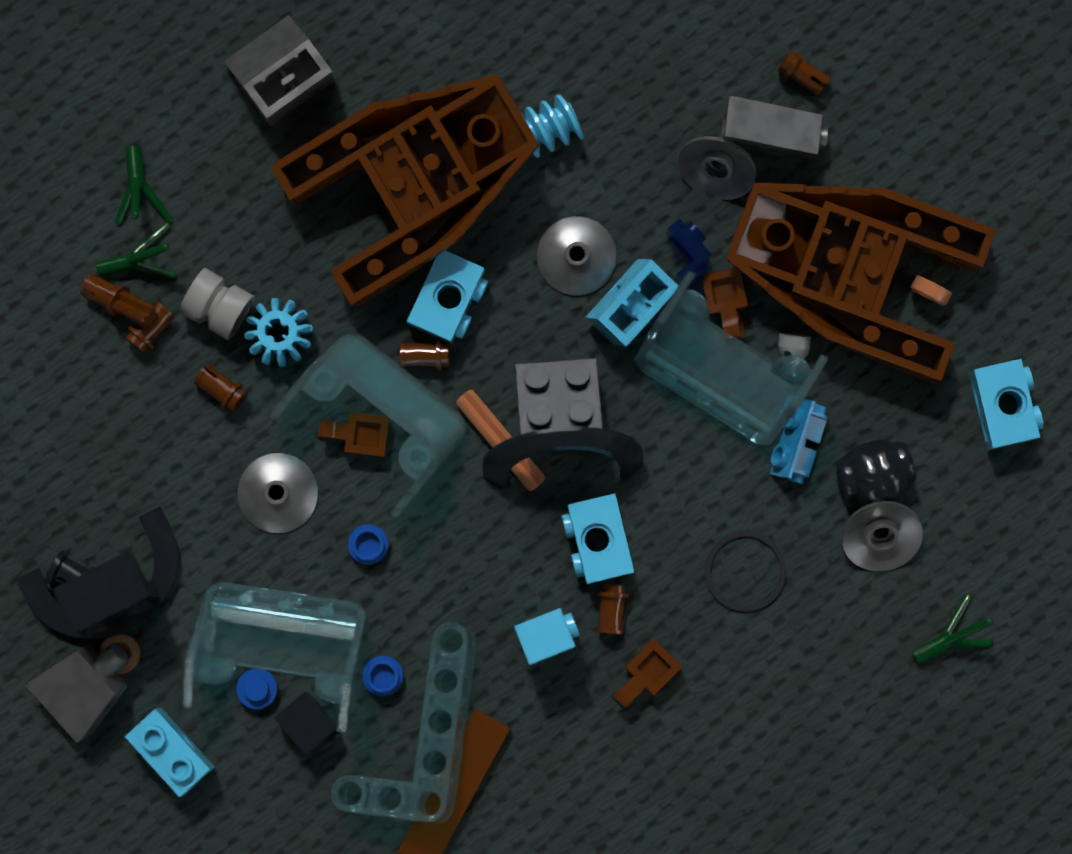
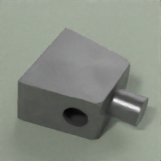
[25,643,129,743]

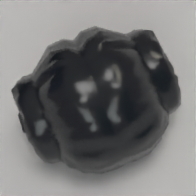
[835,440,917,508]

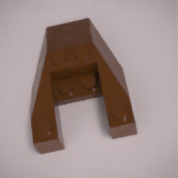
[270,74,540,307]
[726,183,997,385]

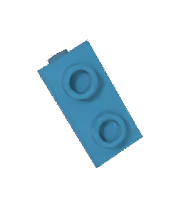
[770,398,828,484]

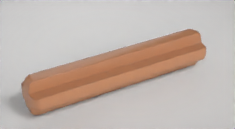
[456,390,545,491]

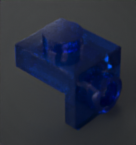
[666,218,712,285]

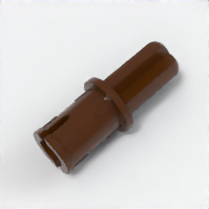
[80,273,157,327]

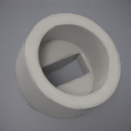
[778,333,811,363]

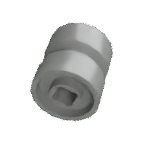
[179,268,255,341]

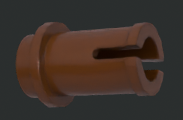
[777,50,831,98]
[125,301,176,353]
[400,339,451,371]
[194,363,247,412]
[597,583,629,634]

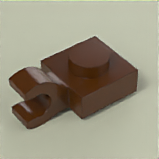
[702,268,751,341]
[318,412,390,458]
[612,638,682,708]

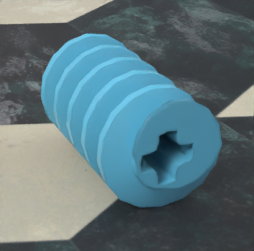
[524,94,584,158]

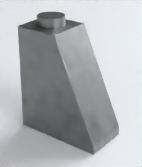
[721,96,828,160]

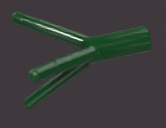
[115,146,173,225]
[96,223,177,280]
[912,593,993,665]

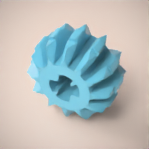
[244,298,313,367]

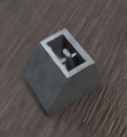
[224,15,335,126]

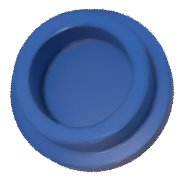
[348,524,389,565]
[363,656,403,696]
[236,668,277,709]

